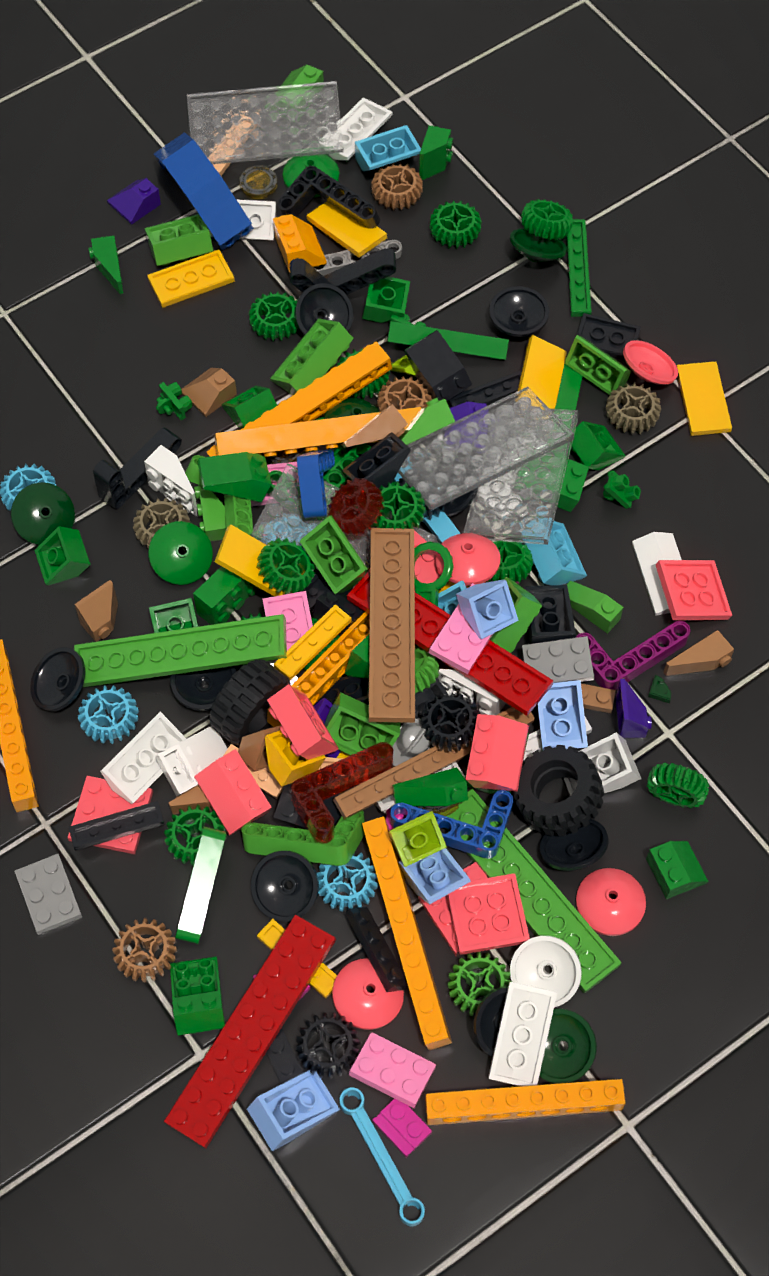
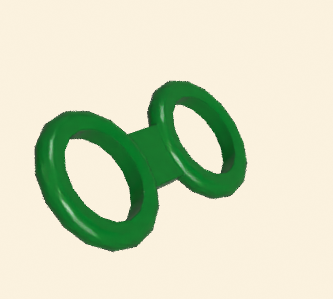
[414,542,454,649]

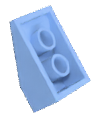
[537,680,588,750]
[399,848,471,905]
[247,1070,340,1151]

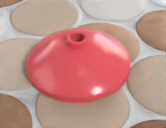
[623,340,678,385]
[436,533,500,586]
[576,868,646,936]
[332,958,404,1030]

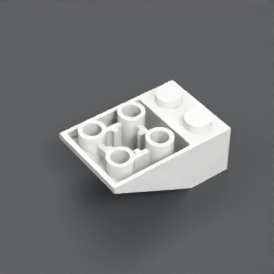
[144,445,198,516]
[438,669,506,715]
[155,726,227,796]

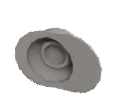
[387,719,431,766]

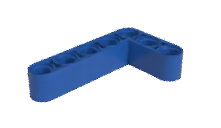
[297,449,335,519]
[390,790,513,859]

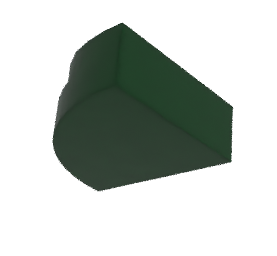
[648,675,671,703]

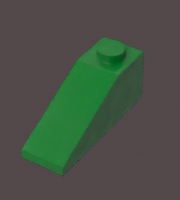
[89,236,124,294]
[392,767,468,806]

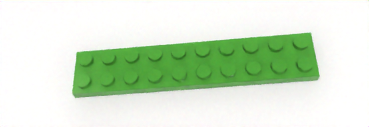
[74,614,287,687]
[438,789,622,993]

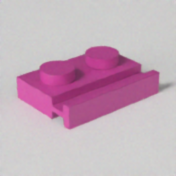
[372,1099,432,1158]

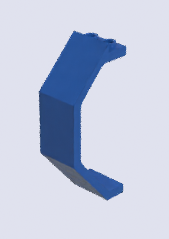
[154,132,254,250]

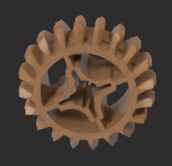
[372,163,423,211]
[377,376,432,412]
[112,918,177,982]

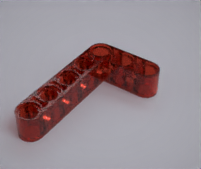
[291,742,394,843]

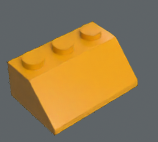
[273,214,327,272]

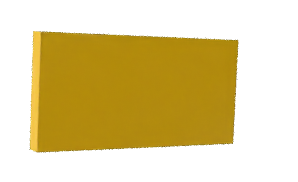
[307,201,387,258]
[147,250,235,308]
[515,335,567,419]
[677,361,732,436]
[215,525,291,597]

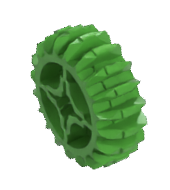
[415,647,439,694]
[448,952,512,1016]

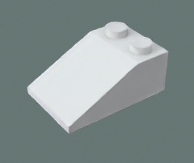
[563,732,641,796]

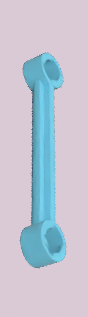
[340,1087,425,1226]

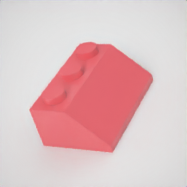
[267,684,339,760]
[465,714,529,791]
[194,749,272,836]

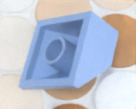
[456,580,519,639]

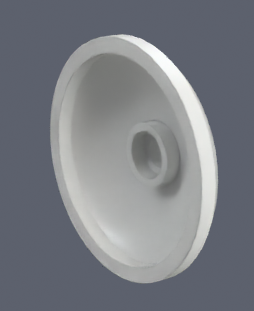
[510,935,582,1007]

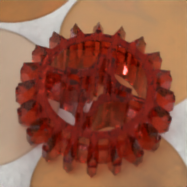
[327,478,384,536]

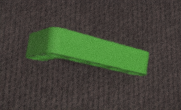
[185,455,253,536]
[241,811,365,866]

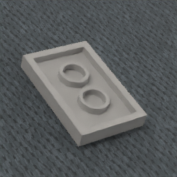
[522,636,594,683]
[15,854,82,935]

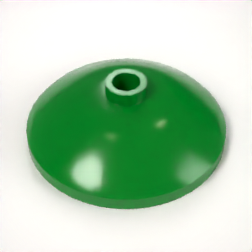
[283,151,339,198]
[148,521,213,585]

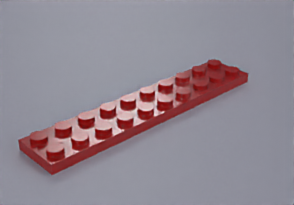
[347,571,554,716]
[164,915,336,1149]

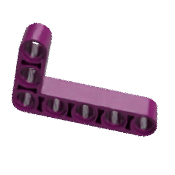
[576,621,690,690]

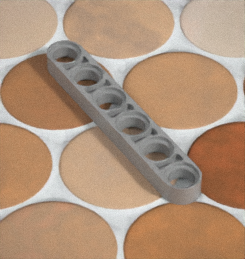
[313,240,402,276]

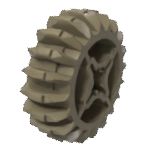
[606,382,661,435]
[133,497,190,549]

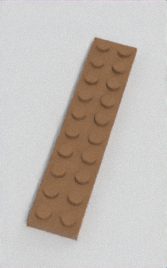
[369,528,415,723]

